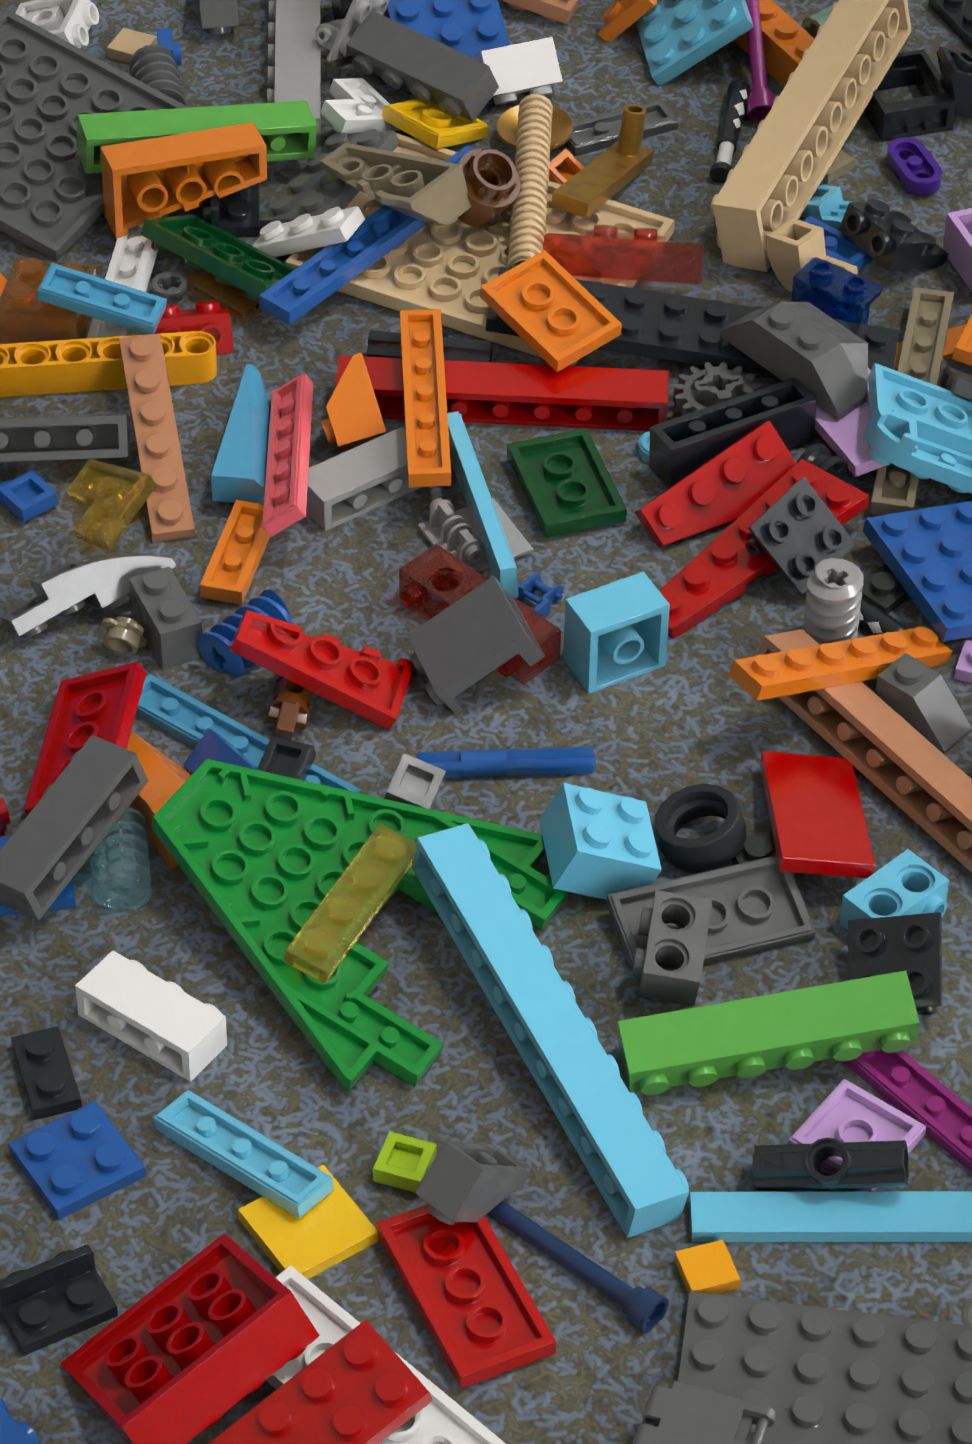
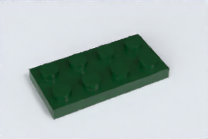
[140,214,295,302]

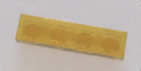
[283,823,416,984]

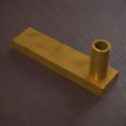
[551,104,654,218]

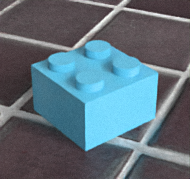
[563,572,670,694]
[539,783,662,900]

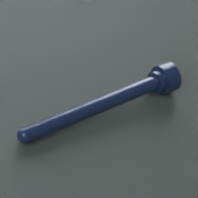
[487,1201,669,1334]

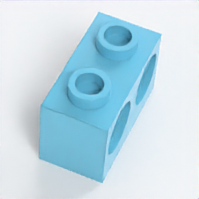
[840,849,949,930]

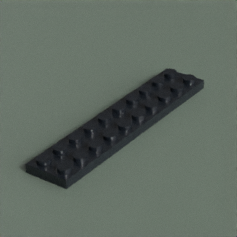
[485,267,900,377]

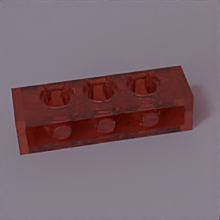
[399,544,561,685]

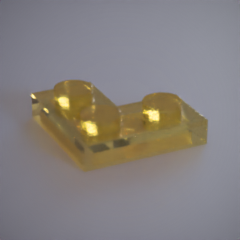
[66,459,157,550]

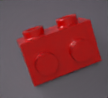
[154,300,233,354]

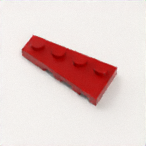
[635,420,797,547]
[229,610,414,730]

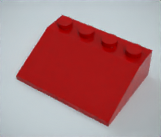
[60,1233,320,1444]

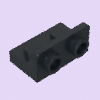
[203,183,260,237]
[0,1245,118,1356]

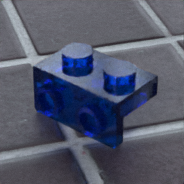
[791,257,882,325]

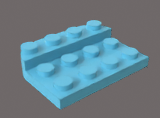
[864,363,972,494]

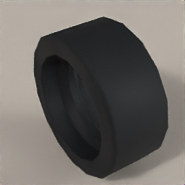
[655,783,746,872]

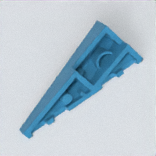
[211,364,270,504]

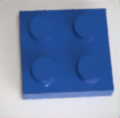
[8,1101,146,1220]

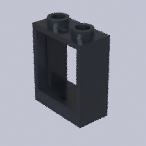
[864,49,956,142]

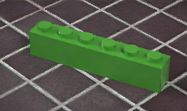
[76,101,317,173]
[618,970,920,1095]

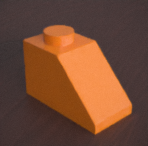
[321,352,387,452]

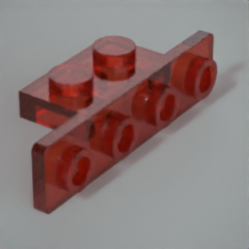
[543,225,704,284]

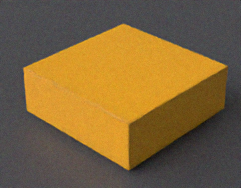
[674,1240,741,1295]

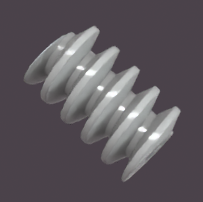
[803,558,864,645]

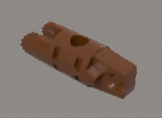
[267,674,314,741]

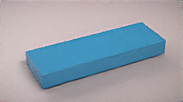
[37,262,167,334]

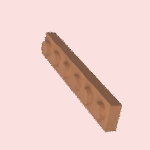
[119,333,195,542]

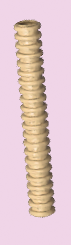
[508,94,553,269]

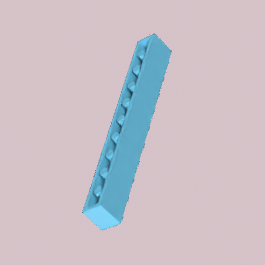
[412,823,689,1238]

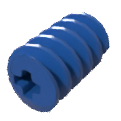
[198,589,292,677]

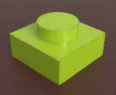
[373,1131,437,1192]

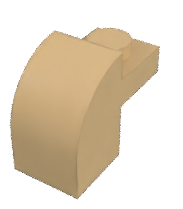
[767,218,858,299]

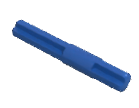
[416,747,596,778]

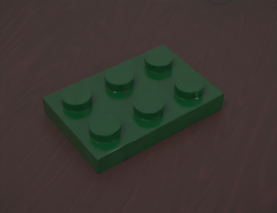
[507,428,627,538]

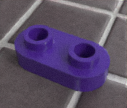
[886,137,942,196]

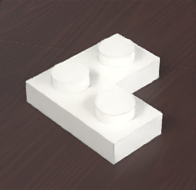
[320,78,400,135]

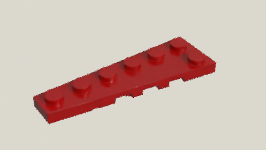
[659,459,869,639]

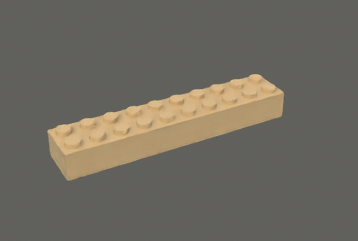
[711,0,912,272]

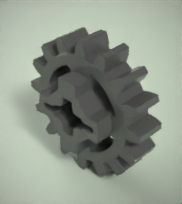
[673,362,762,416]

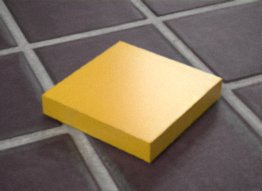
[382,99,489,149]
[238,1165,379,1279]

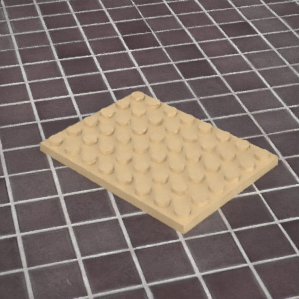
[285,133,675,366]

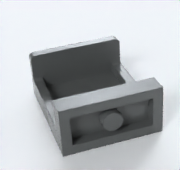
[407,576,545,715]

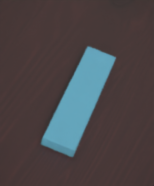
[153,1090,334,1219]

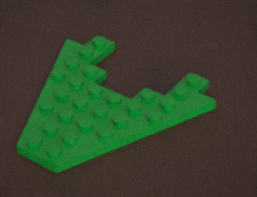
[151,759,568,1091]

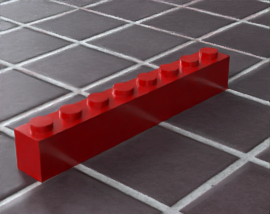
[335,355,669,431]

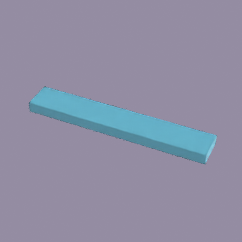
[447,411,518,601]
[689,1191,972,1242]

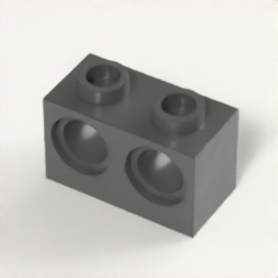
[632,890,712,1006]

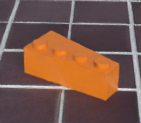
[100,122,267,239]

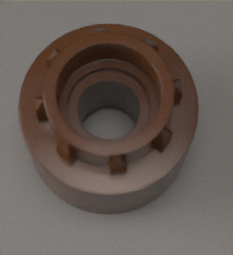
[457,148,520,228]

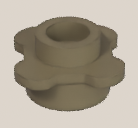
[101,617,148,655]

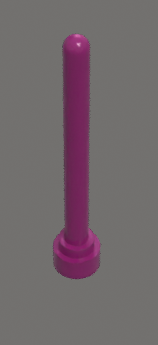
[746,0,776,120]

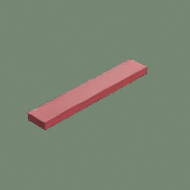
[262,373,314,537]

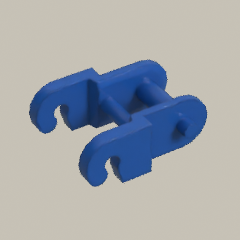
[517,573,563,626]

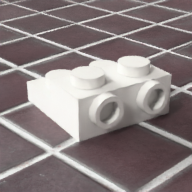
[15,0,99,48]

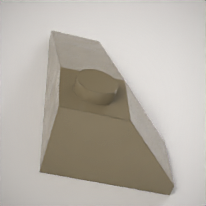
[320,143,471,226]

